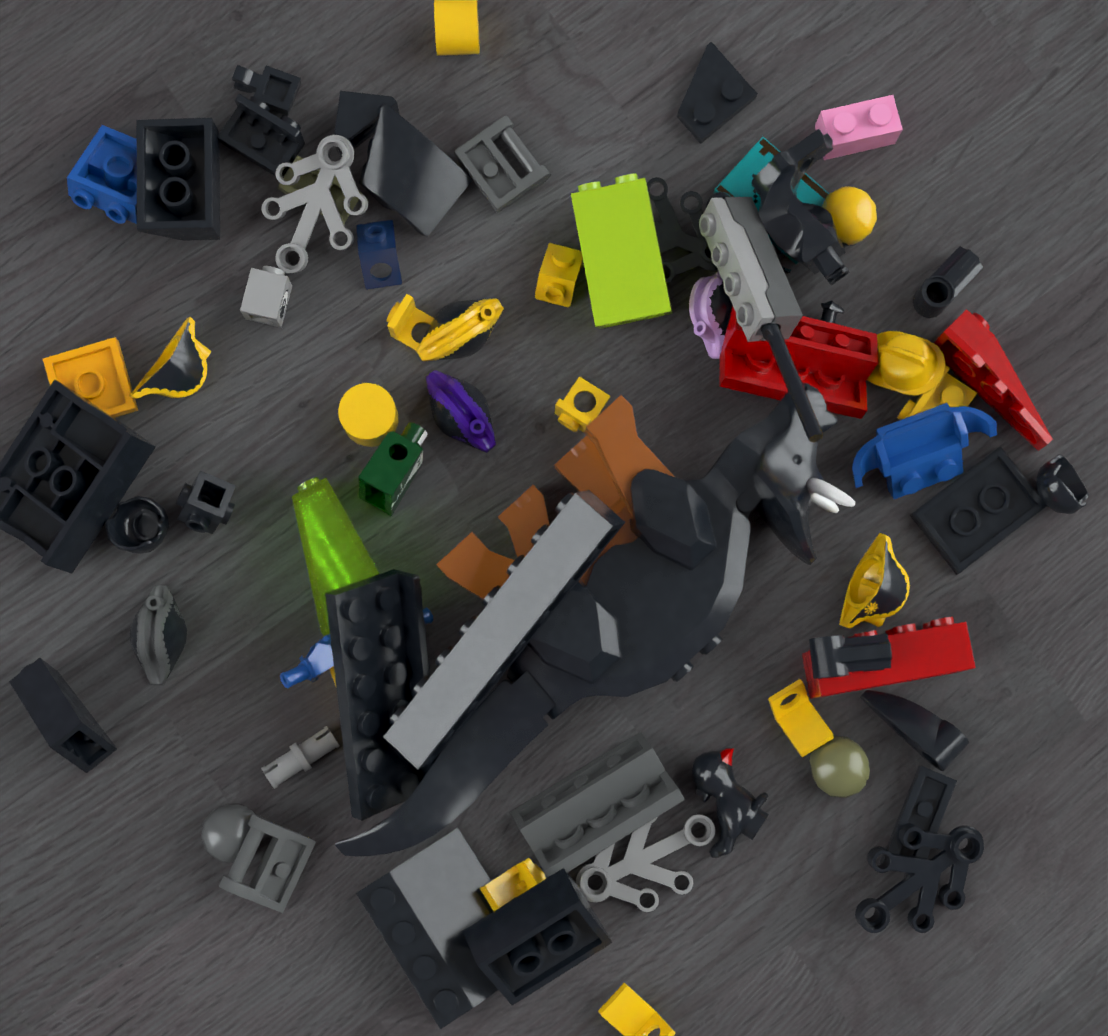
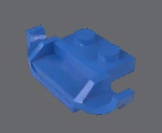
[852,403,997,499]

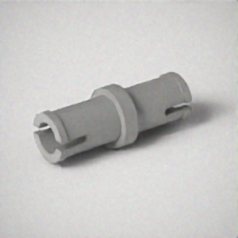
[261,726,340,789]

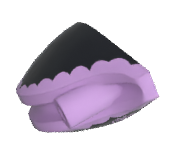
[689,271,733,359]

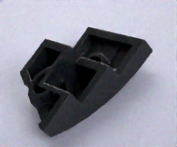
[359,103,472,237]

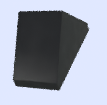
[334,91,400,157]

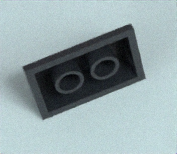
[136,118,220,241]
[463,868,613,1005]

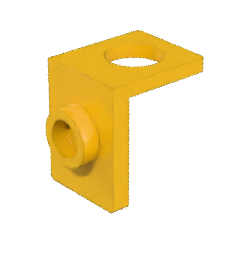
[387,294,434,351]
[555,377,610,432]
[768,679,834,757]
[598,983,675,1036]

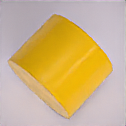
[434,0,480,56]
[338,383,398,447]

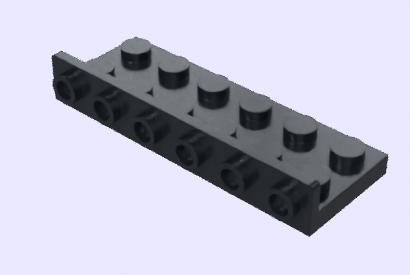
[325,569,438,821]

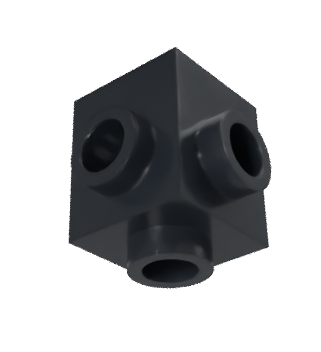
[176,470,236,534]

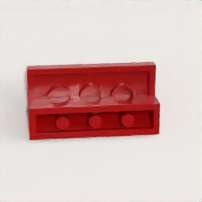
[719,307,879,419]

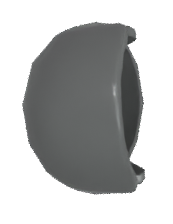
[201,804,260,863]

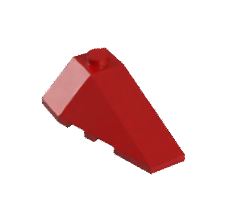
[934,309,1053,451]

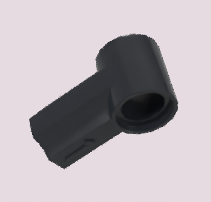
[913,246,983,318]
[809,634,892,679]

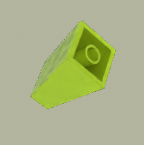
[571,174,673,329]

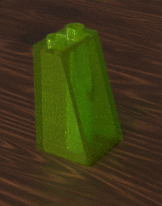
[292,477,381,636]

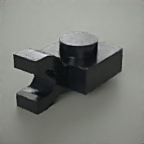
[232,65,301,116]

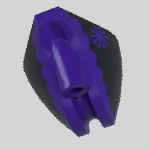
[425,370,496,453]

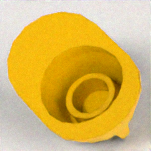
[867,331,946,396]

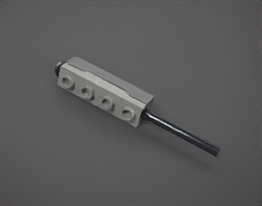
[699,192,824,443]

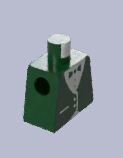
[358,422,428,516]

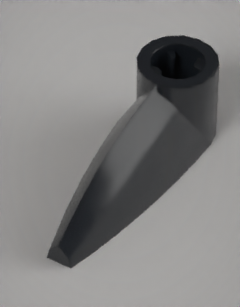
[860,690,969,771]

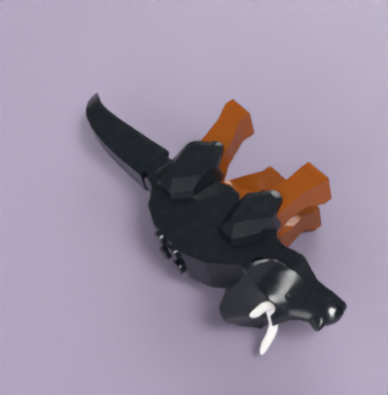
[334,382,855,857]

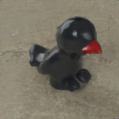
[692,748,769,858]

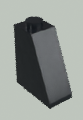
[9,658,117,773]

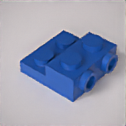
[67,125,137,224]

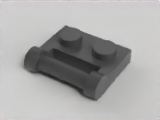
[454,116,551,213]
[218,814,316,913]

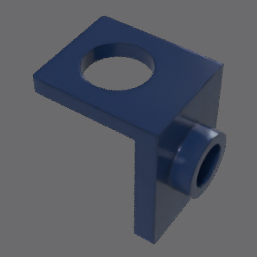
[356,220,402,290]

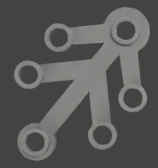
[262,135,368,273]
[576,814,715,912]

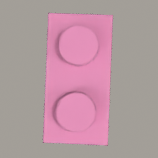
[815,95,903,160]

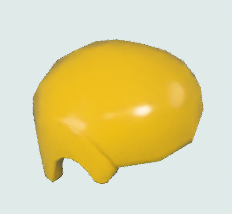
[821,187,877,245]

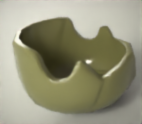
[809,736,870,798]

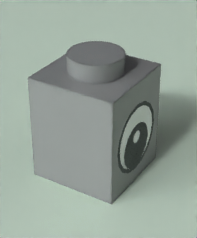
[240,266,292,328]

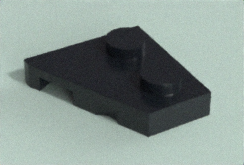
[677,42,758,144]

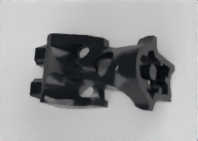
[751,129,849,285]

